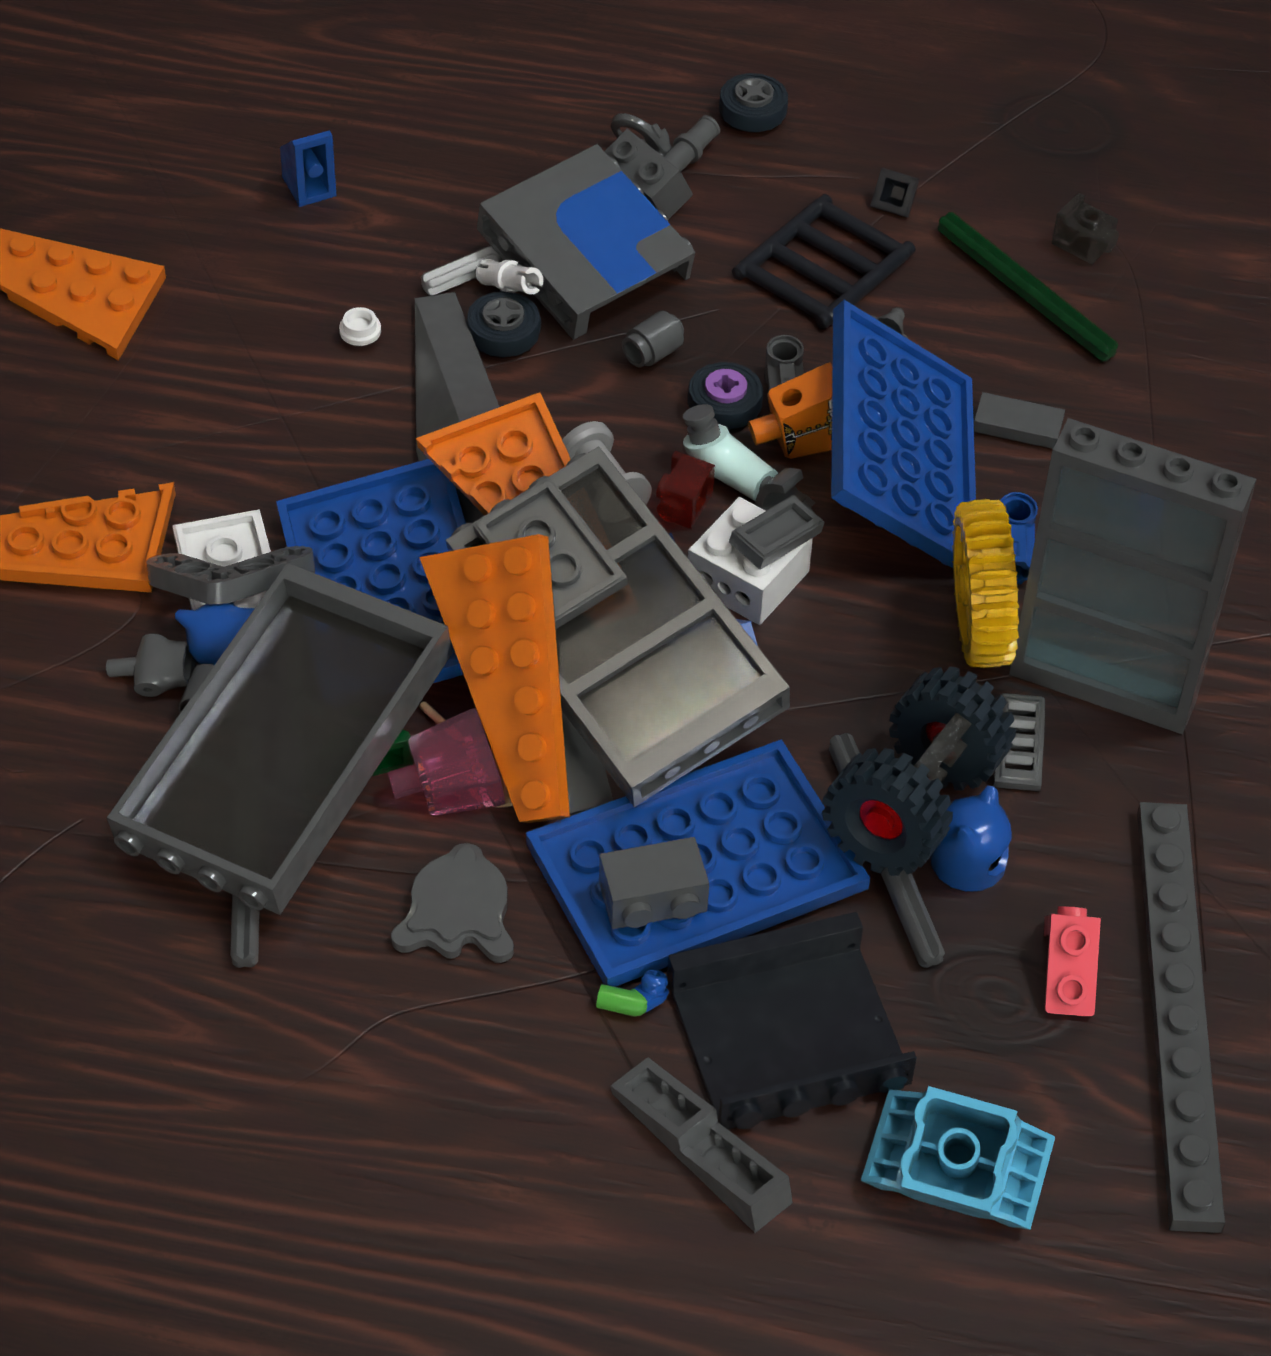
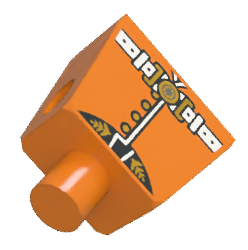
[748,362,833,459]

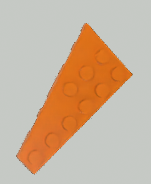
[419,534,570,823]

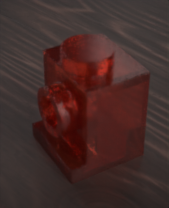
[656,451,715,529]

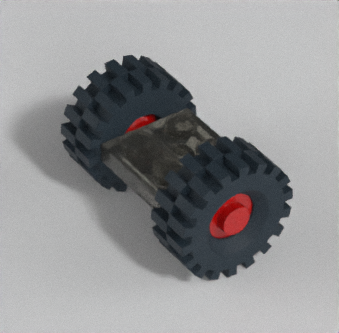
[822,667,1016,876]

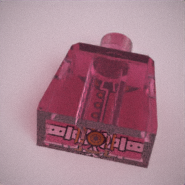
[387,708,506,816]

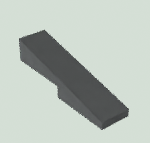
[611,1057,793,1233]

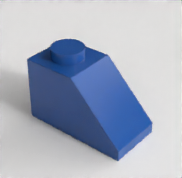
[280,130,337,207]

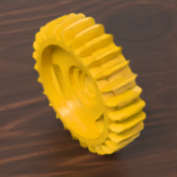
[952,499,1019,668]

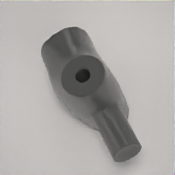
[106,634,196,697]

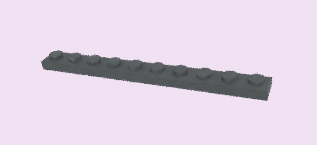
[1137,802,1225,1233]

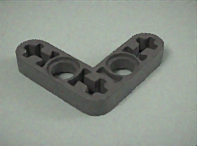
[146,546,315,604]

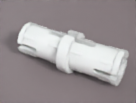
[476,259,543,294]

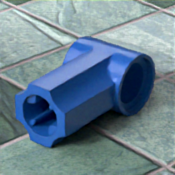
[1000,492,1038,585]

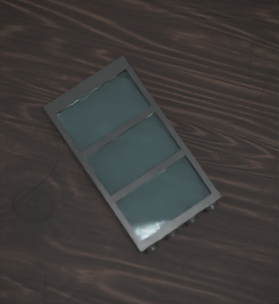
[1009,418,1257,735]

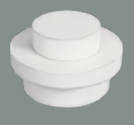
[339,307,381,346]

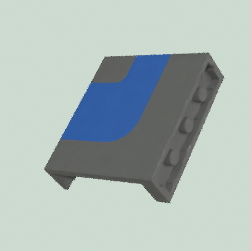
[477,144,696,340]

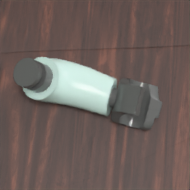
[683,404,816,511]

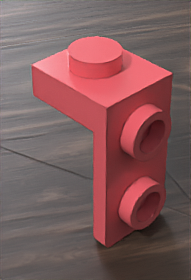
[1043,906,1101,1017]

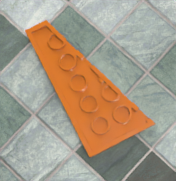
[0,228,166,361]
[416,392,639,631]
[0,482,176,593]

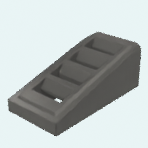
[994,693,1045,791]

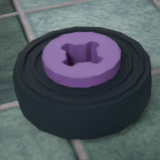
[687,362,763,430]

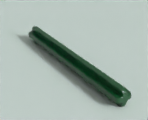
[938,212,1118,362]

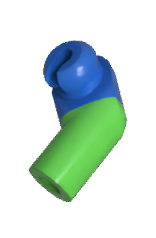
[596,970,669,1017]

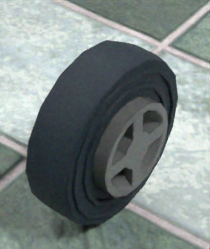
[719,73,788,132]
[466,291,541,357]

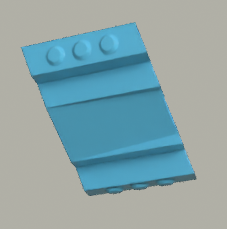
[861,1086,1055,1230]

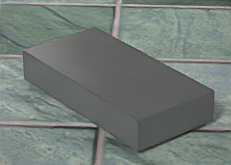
[974,392,1065,449]
[729,495,825,570]

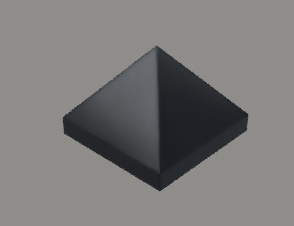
[870,167,920,217]

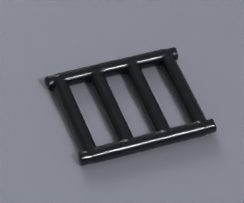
[732,194,916,330]

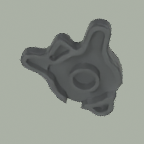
[391,843,514,963]

